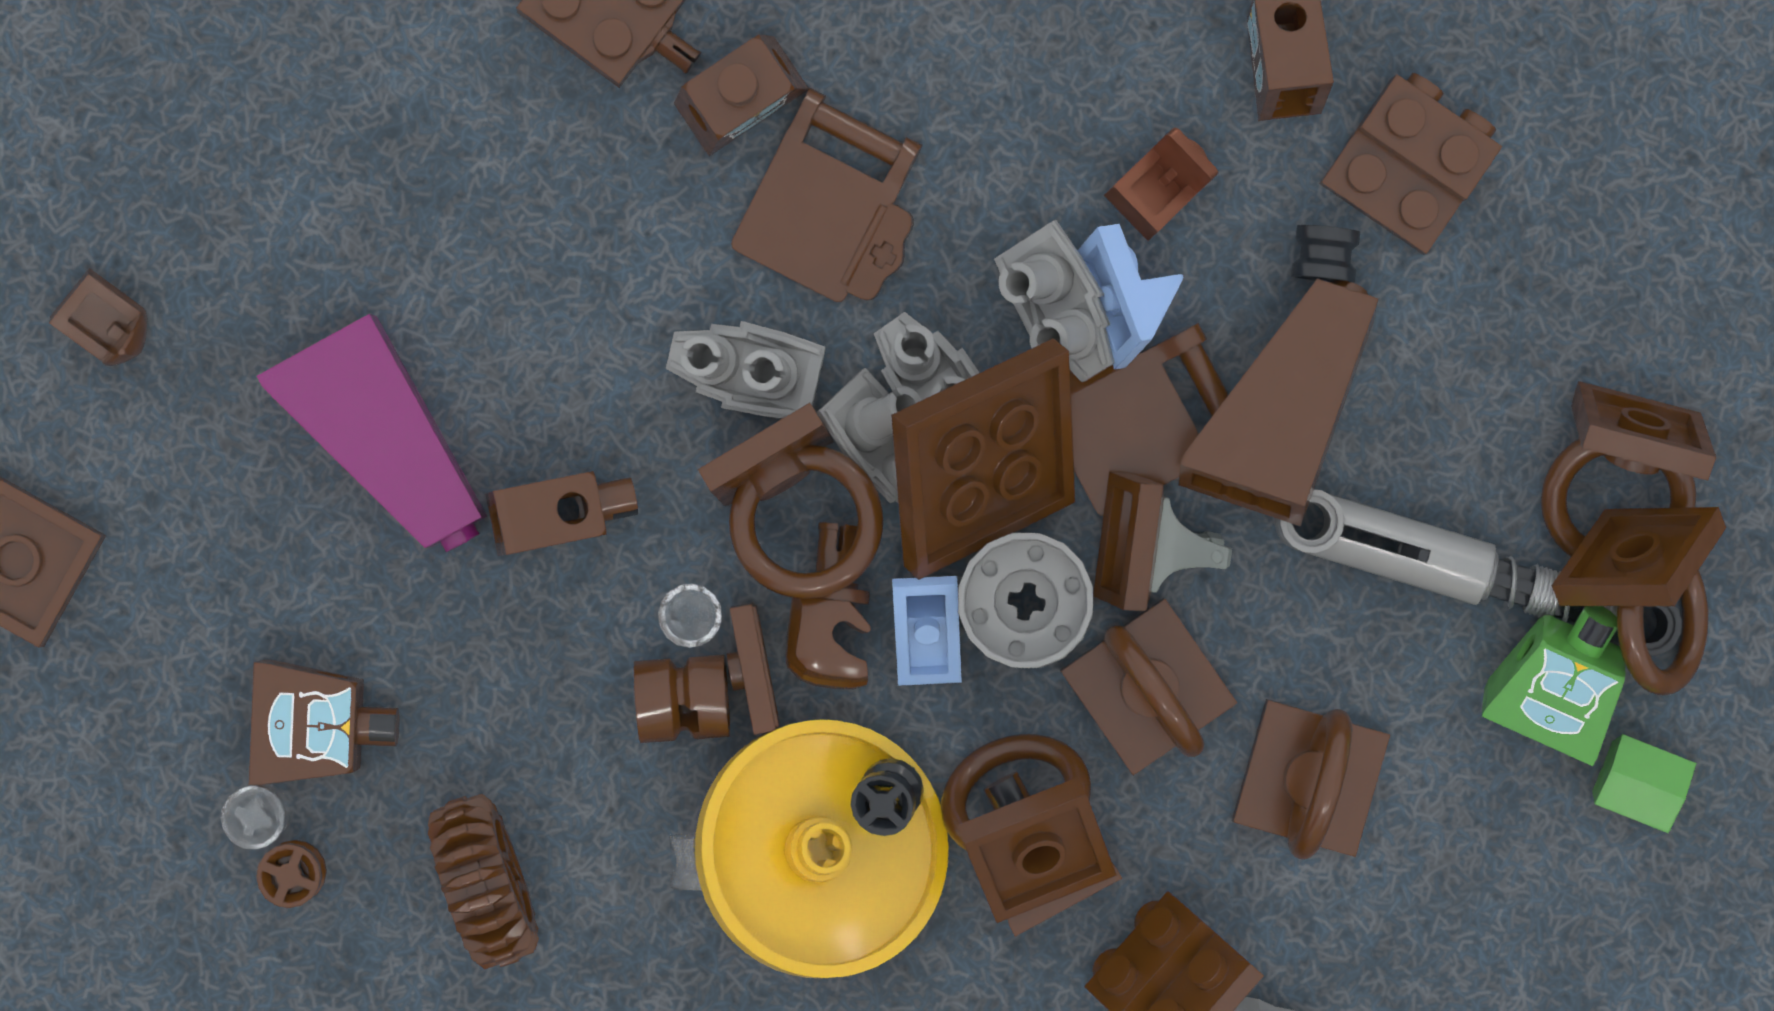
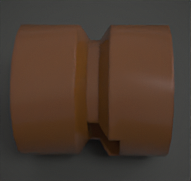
[634,654,730,743]

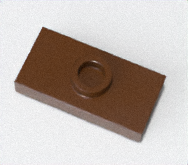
[727,602,780,735]

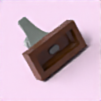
[1093,472,1232,611]

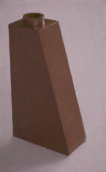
[1178,279,1379,526]

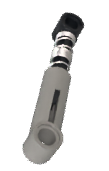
[1274,490,1682,656]

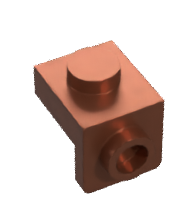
[1104,127,1218,241]

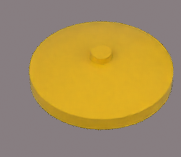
[695,720,949,978]

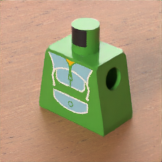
[1482,606,1625,766]

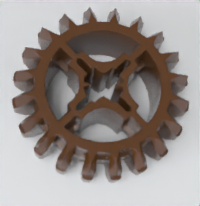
[428,794,539,969]

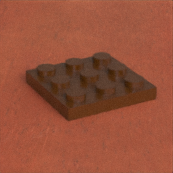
[891,338,1075,580]

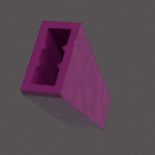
[256,314,487,552]

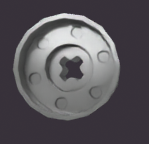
[958,533,1093,668]

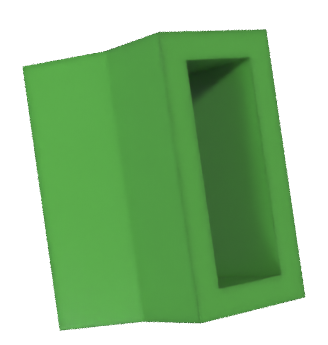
[1592,734,1697,834]

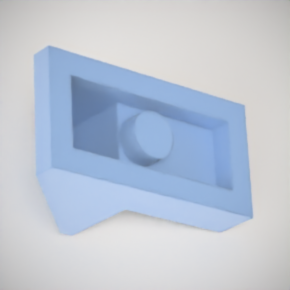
[1077,224,1184,370]
[892,576,962,686]

